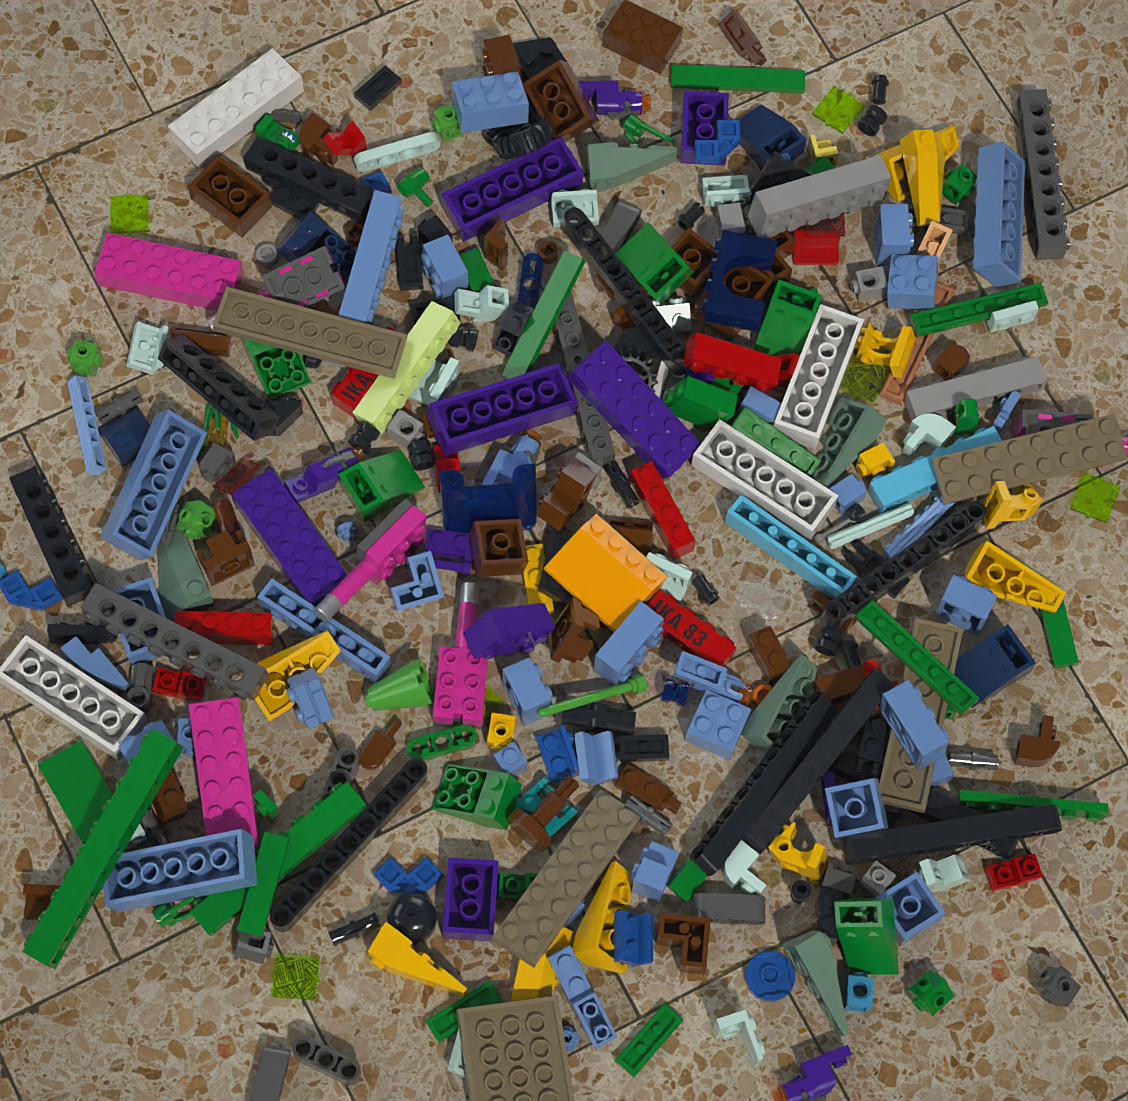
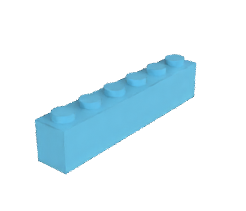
[867,426,1002,514]
[725,495,858,599]

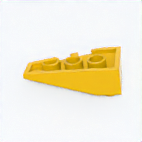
[873,126,959,202]
[900,130,945,226]
[964,541,1067,613]
[241,630,341,721]
[572,861,631,974]
[368,922,467,997]
[511,927,576,1002]

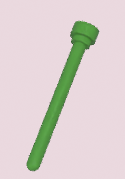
[537,673,647,717]

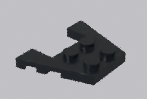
[483,37,573,118]
[537,526,587,609]

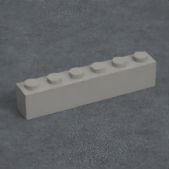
[904,356,1048,422]

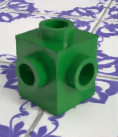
[942,164,977,205]
[908,970,955,1016]

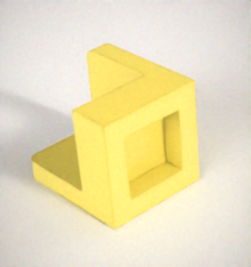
[808,134,838,165]

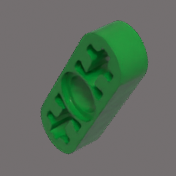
[407,724,477,761]

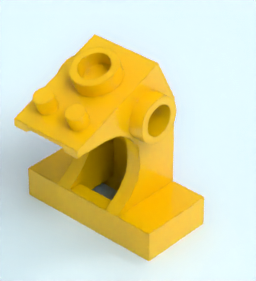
[855,323,916,378]
[983,481,1043,529]
[768,822,828,885]

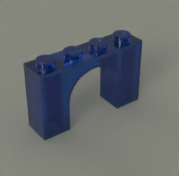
[701,230,777,333]

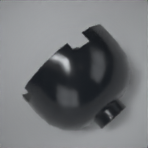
[387,893,437,945]

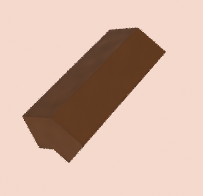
[171,327,232,357]

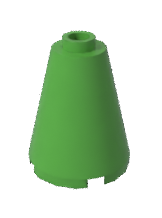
[364,659,435,711]

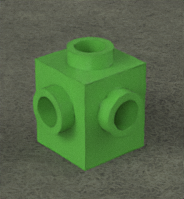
[432,104,464,142]
[67,340,103,377]
[176,500,216,540]

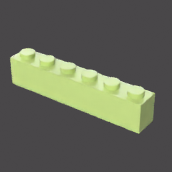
[352,301,461,434]

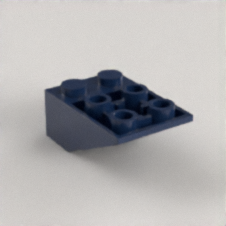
[739,104,807,169]
[276,211,357,280]
[954,624,1036,708]

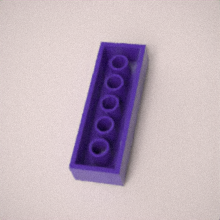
[441,137,583,242]
[566,341,701,480]
[427,363,578,456]
[231,468,348,607]

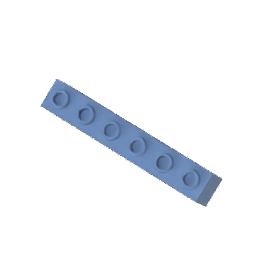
[257,578,391,683]

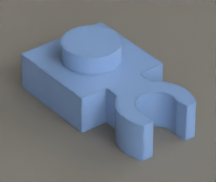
[992,391,1021,433]

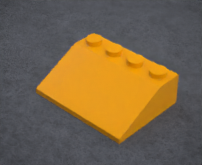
[544,514,667,632]

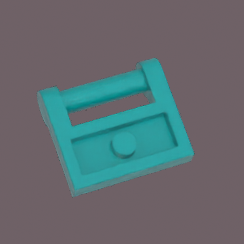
[514,776,579,838]

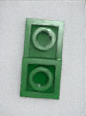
[459,247,495,293]
[496,872,538,901]

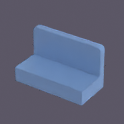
[574,731,618,786]

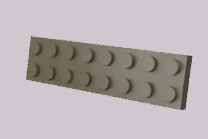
[212,287,408,379]
[931,413,1128,505]
[879,618,963,813]
[492,789,640,968]

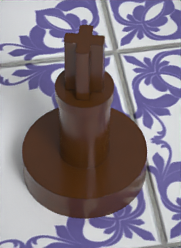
[506,776,579,852]

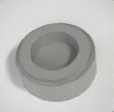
[256,243,279,268]

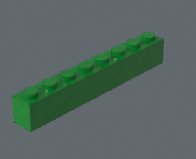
[190,782,367,936]

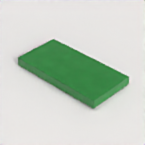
[38,741,113,844]

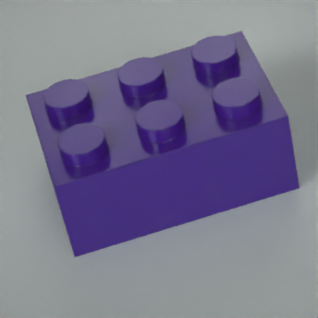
[680,91,729,166]
[463,603,555,660]
[443,857,499,942]

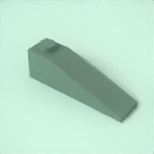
[586,142,677,192]
[810,397,887,488]
[157,529,214,622]
[741,655,817,753]
[782,930,849,1036]

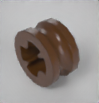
[345,223,364,246]
[537,241,558,264]

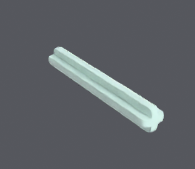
[826,503,914,549]

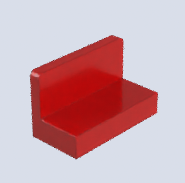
[793,230,840,265]

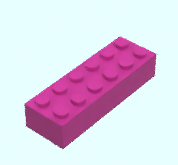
[94,233,244,311]
[189,697,260,847]

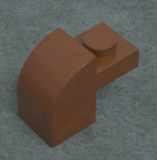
[299,113,338,166]
[1014,715,1061,767]

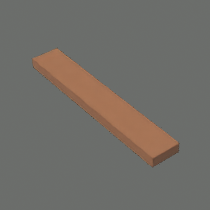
[880,282,955,406]

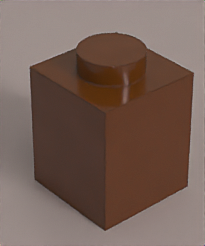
[932,342,971,381]

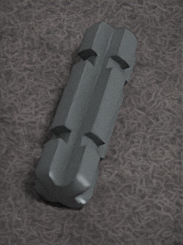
[270,109,302,124]
[160,503,182,546]

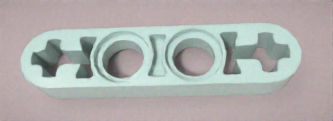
[353,132,441,172]

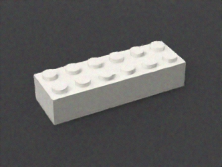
[168,48,304,169]
[773,304,864,450]
[691,419,839,542]
[0,635,148,761]

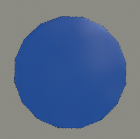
[745,951,795,1002]

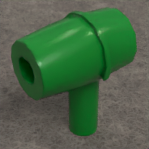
[397,167,434,208]

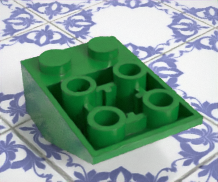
[615,222,695,304]
[753,280,822,358]
[241,338,312,399]
[338,450,425,522]
[431,764,522,830]
[834,898,899,975]

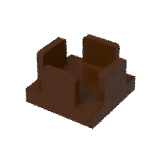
[196,530,255,587]
[549,597,600,663]

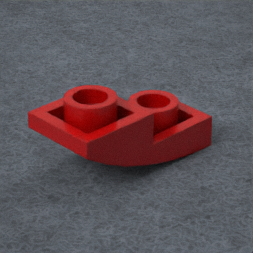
[152,667,207,701]
[984,854,1043,892]

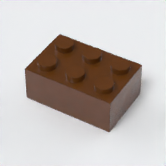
[602,0,683,75]
[523,60,599,143]
[188,155,272,238]
[694,255,773,342]

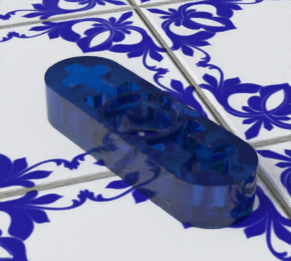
[517,253,544,309]

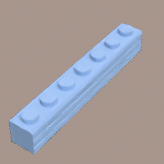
[67,375,107,475]
[883,495,958,560]

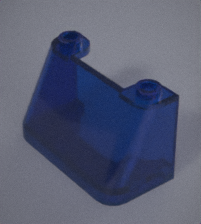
[439,464,537,534]

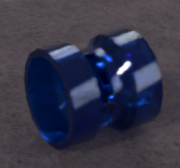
[661,678,690,707]

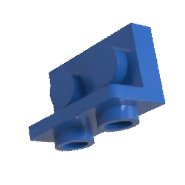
[535,724,579,784]
[614,910,653,967]

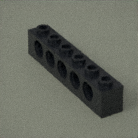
[243,137,374,224]
[158,335,280,441]
[9,466,95,607]

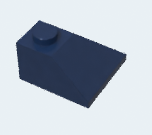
[98,406,151,468]

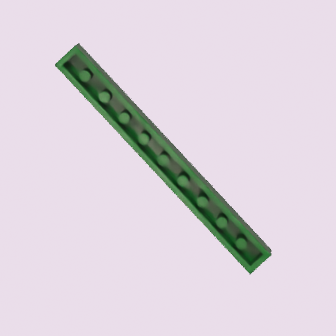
[22,729,184,969]

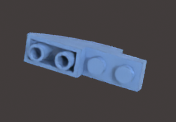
[546,945,617,1049]

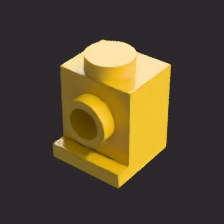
[856,442,896,479]
[487,713,516,752]

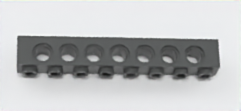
[1016,89,1070,260]
[553,292,615,467]
[80,583,269,701]

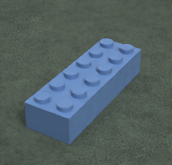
[972,141,1025,288]
[339,190,404,325]
[100,409,207,560]
[104,829,257,913]

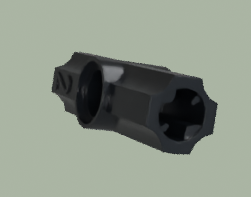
[561,703,637,734]

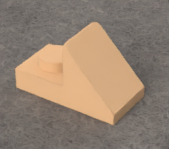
[916,220,953,260]

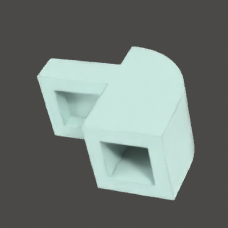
[454,285,509,322]
[902,413,956,458]
[723,840,766,895]
[919,854,971,892]

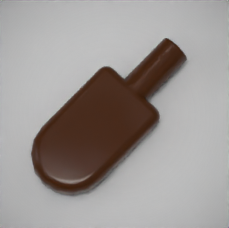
[213,497,241,545]
[359,719,402,770]

